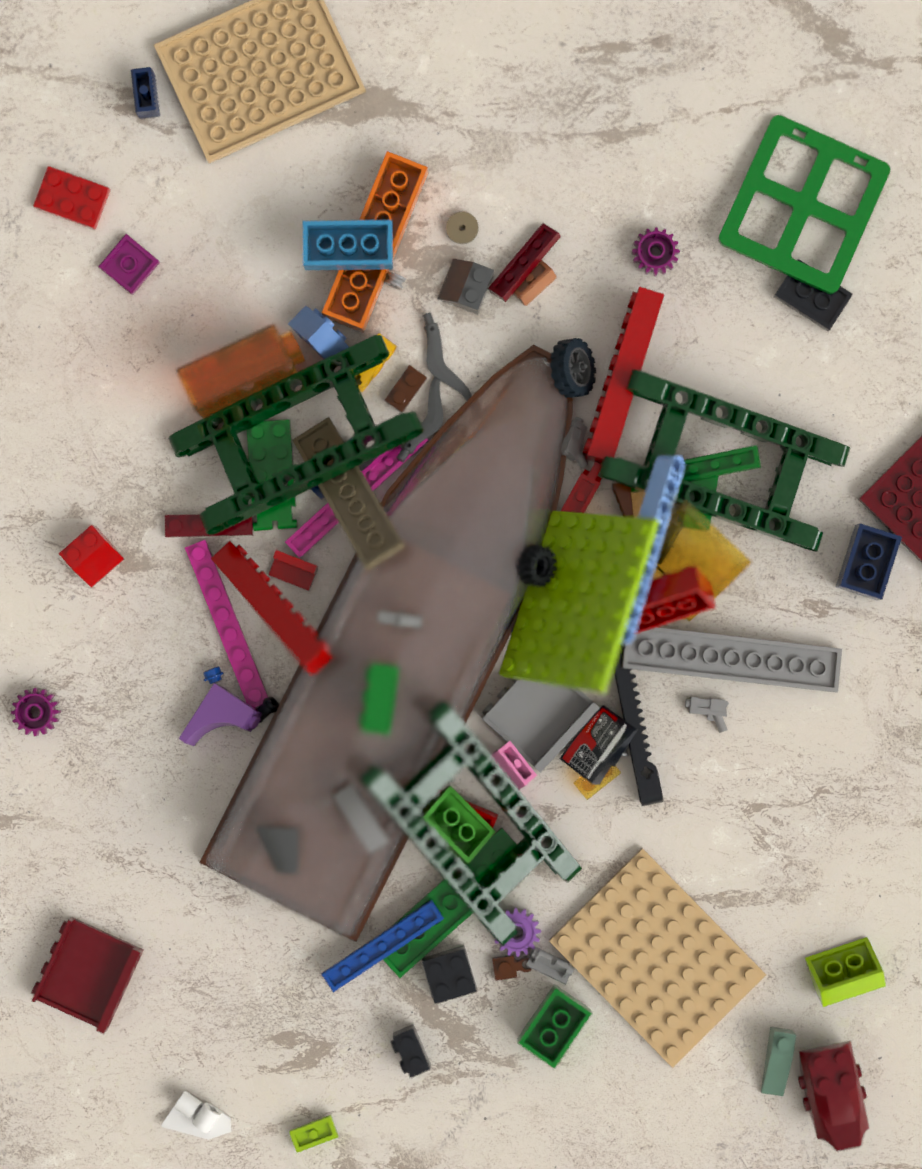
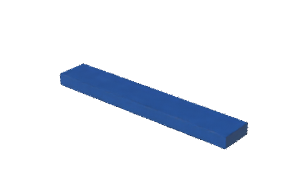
[321,899,444,992]

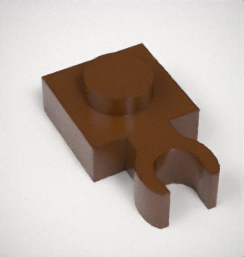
[492,955,532,981]

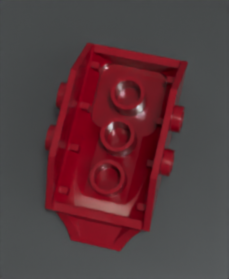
[798,1041,869,1151]

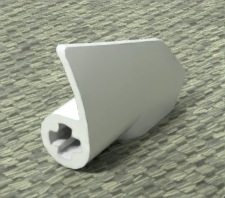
[161,1090,232,1140]

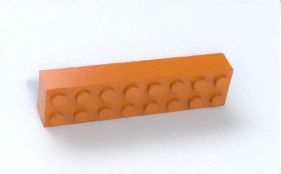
[322,151,428,333]

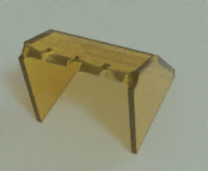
[651,500,752,621]

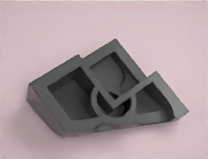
[256,825,300,874]

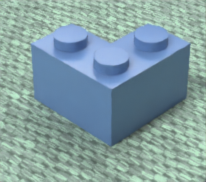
[288,306,349,359]

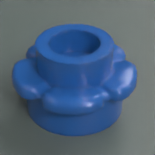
[203,666,224,684]

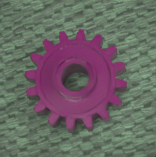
[631,227,680,276]
[11,688,61,736]

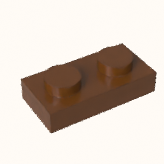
[384,365,427,413]

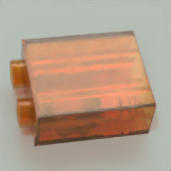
[176,324,306,418]

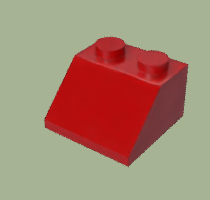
[58,525,124,588]

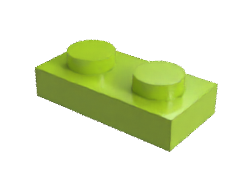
[289,1115,339,1153]

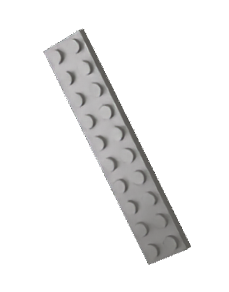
[621,627,842,692]

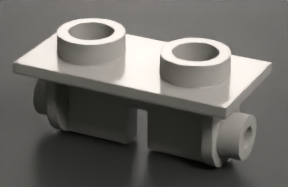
[526,947,574,985]

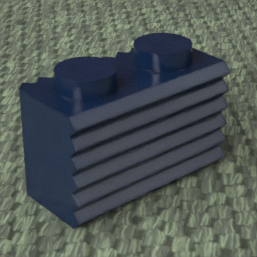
[131,67,161,119]

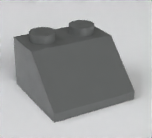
[438,259,494,315]

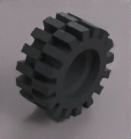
[516,545,557,587]

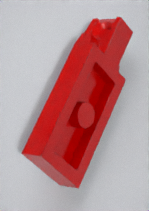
[561,462,602,513]

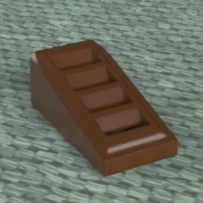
[611,483,634,517]

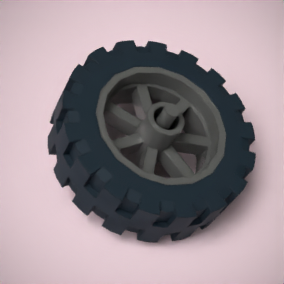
[550,338,596,398]

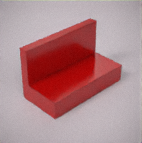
[268,550,318,591]

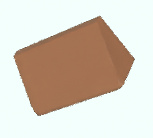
[513,260,557,306]

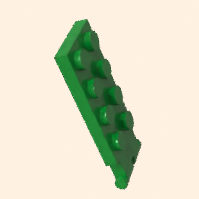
[247,419,298,531]

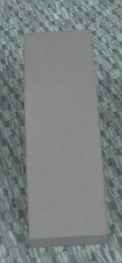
[333,783,390,854]

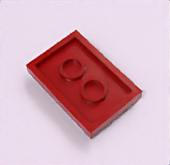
[33,166,110,230]

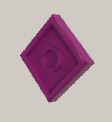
[98,234,160,295]

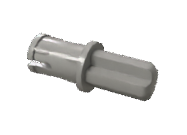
[377,610,423,630]

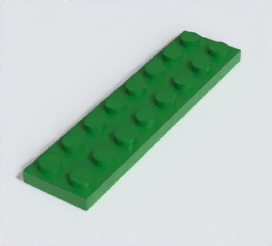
[383,828,517,978]

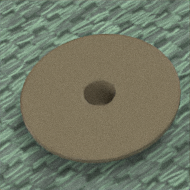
[446,212,478,244]

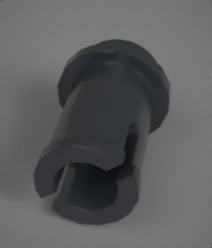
[257,697,279,723]

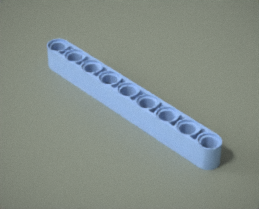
[621,455,685,644]

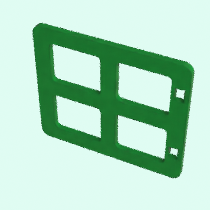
[718,115,890,294]

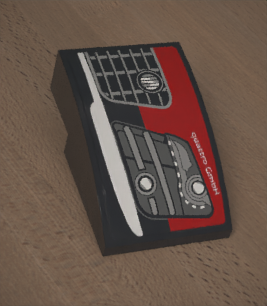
[560,705,637,784]

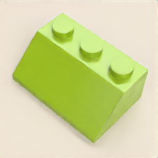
[805,937,886,1007]

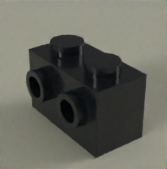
[391,1024,431,1078]

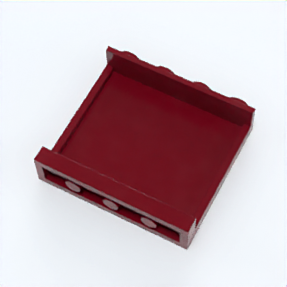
[31,917,144,1034]

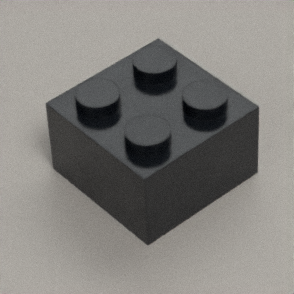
[422,945,477,1004]

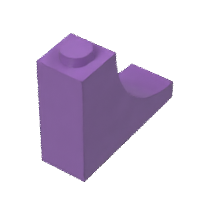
[179,683,263,746]

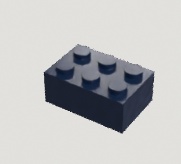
[836,523,902,600]

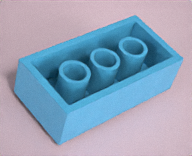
[303,220,393,271]

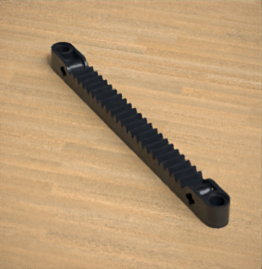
[613,644,663,806]

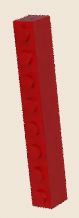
[211,541,333,676]

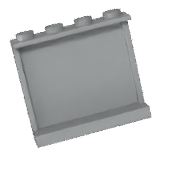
[482,679,600,773]

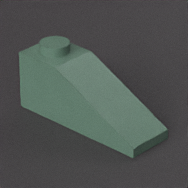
[761,1027,796,1096]

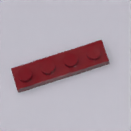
[488,223,561,302]
[165,514,253,538]

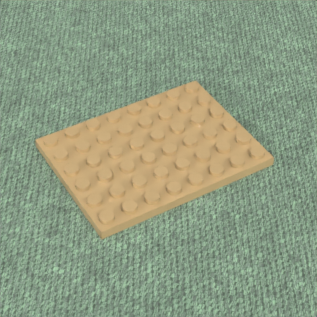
[154,0,366,164]
[549,848,766,1068]

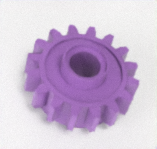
[494,907,541,957]

